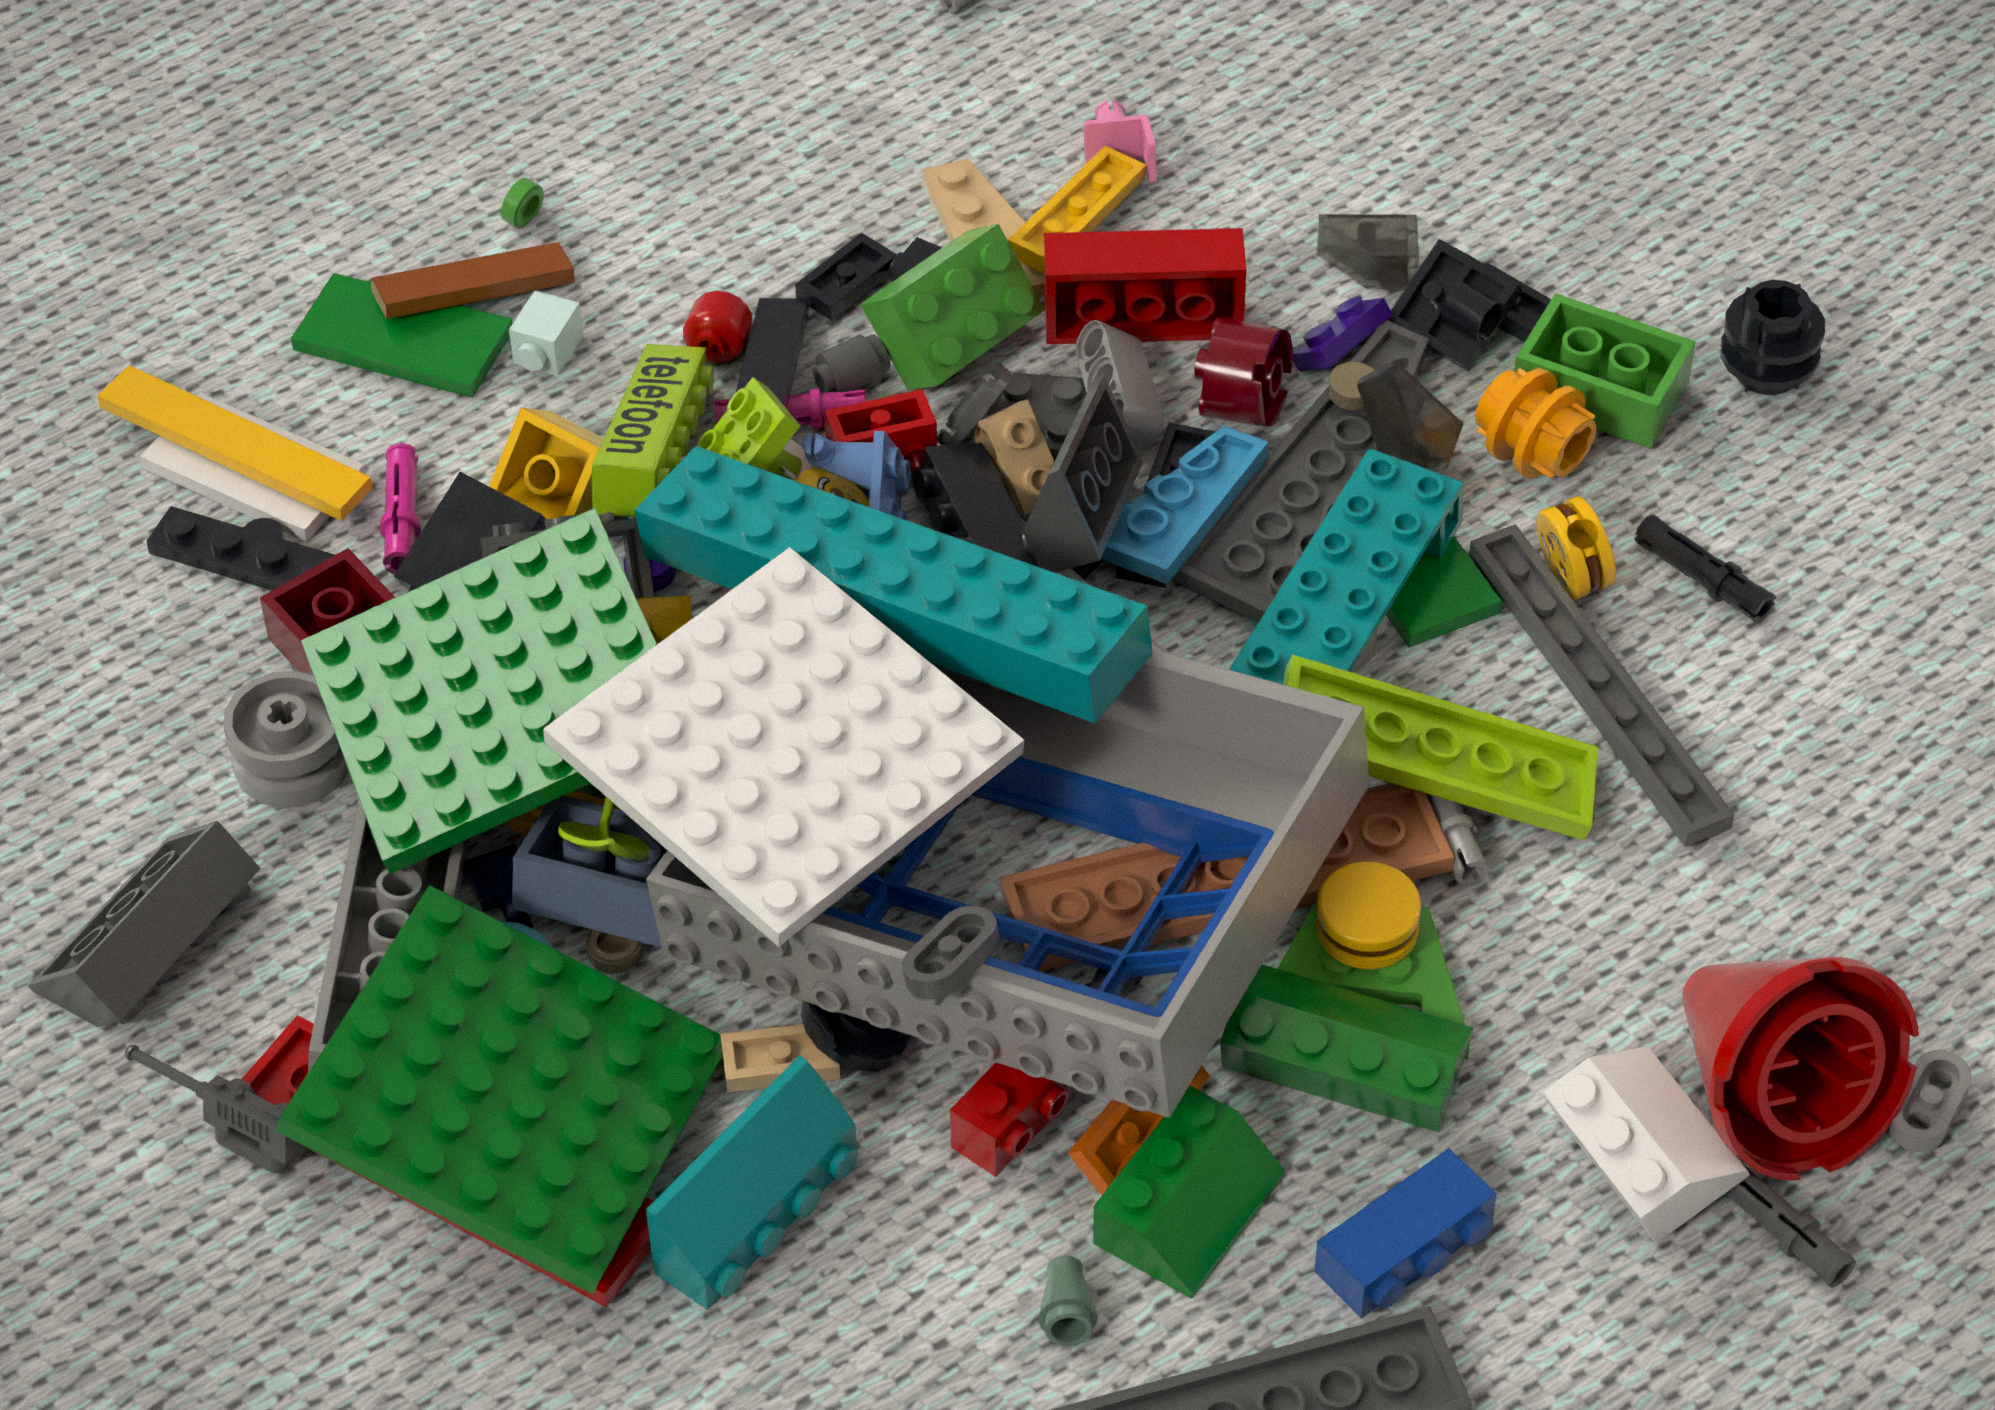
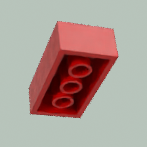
[1044,228,1246,345]

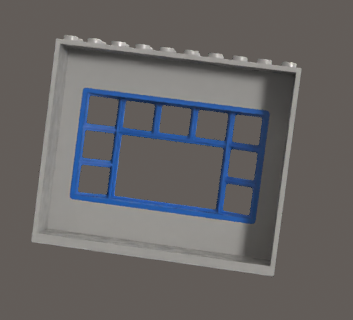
[646,649,1369,1118]

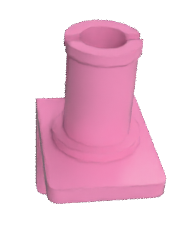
[1083,100,1157,183]

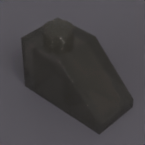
[1317,214,1419,291]
[1357,360,1464,472]

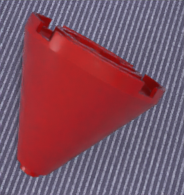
[1682,957,1919,1180]

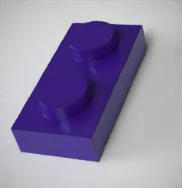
[1293,297,1393,371]

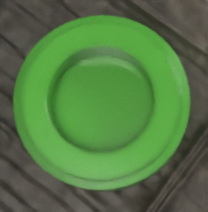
[501,178,544,228]

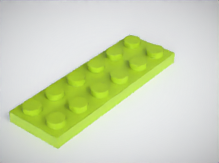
[1283,654,1598,840]

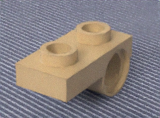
[973,400,1054,515]

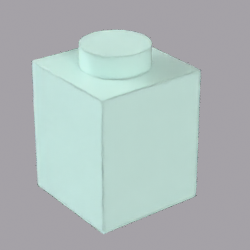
[509,290,583,376]

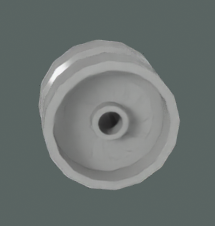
[224,671,349,808]

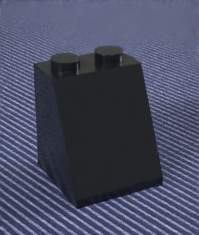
[394,472,546,592]

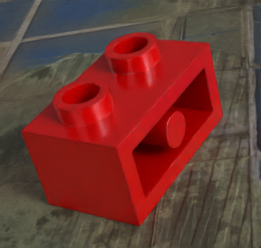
[824,389,938,485]
[950,1062,1069,1177]

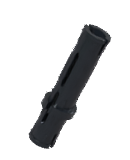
[1634,514,1776,623]

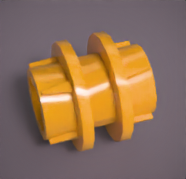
[1475,368,1597,479]

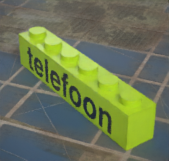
[592,344,714,517]

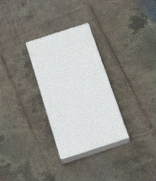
[140,393,366,542]

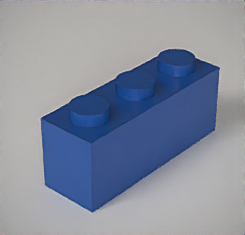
[1315,1148,1497,1319]

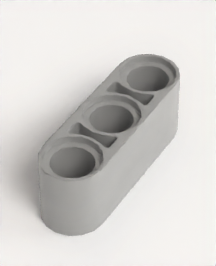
[1075,320,1164,450]

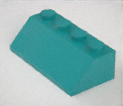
[646,1055,858,1310]

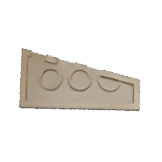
[923,159,1044,297]

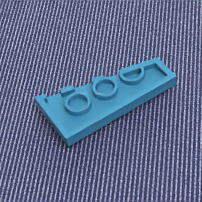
[1101,426,1269,584]

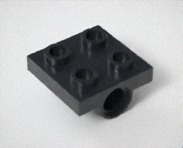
[1387,239,1523,372]

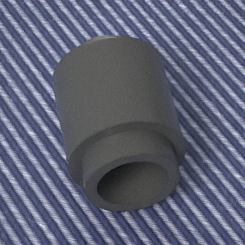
[813,334,890,392]

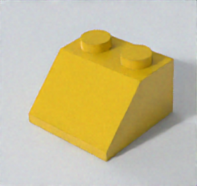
[489,407,604,519]

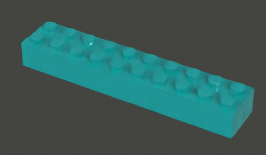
[635,446,1153,724]

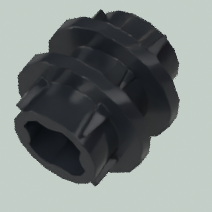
[1720,280,1825,395]

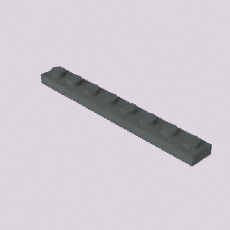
[1469,524,1734,847]

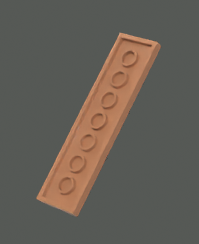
[1000,783,1454,972]

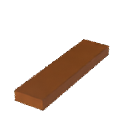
[371,242,574,319]

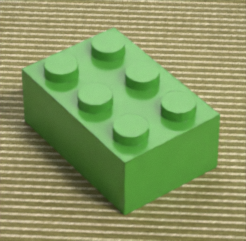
[860,224,1045,390]
[1514,293,1696,449]

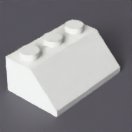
[1542,1046,1750,1243]

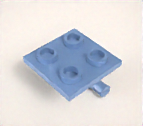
[802,431,911,520]

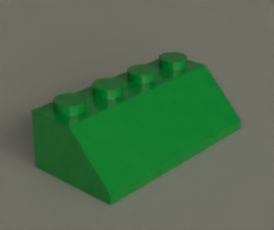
[1220,964,1473,1133]

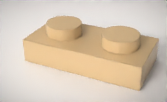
[720,1024,840,1093]

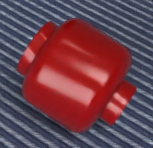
[683,290,753,364]

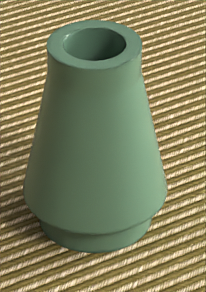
[1038,1256,1098,1346]

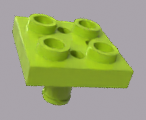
[697,377,802,480]

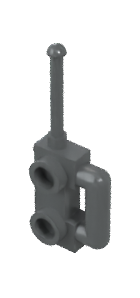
[125,1045,300,1174]

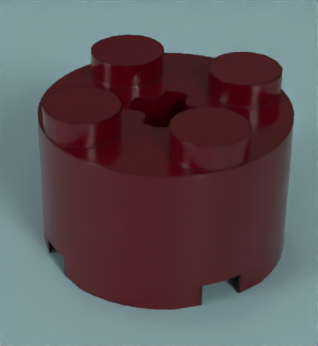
[1194,317,1293,426]

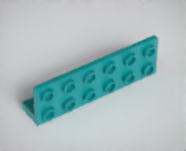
[1229,449,1463,685]

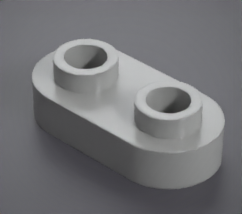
[1888,1050,1971,1152]

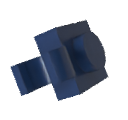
[464,844,533,928]

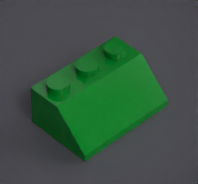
[1093,1085,1285,1299]

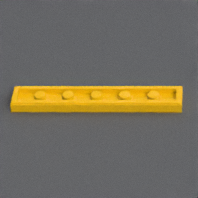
[97,365,373,521]

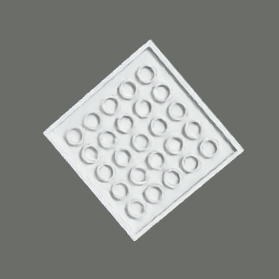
[543,547,1024,947]

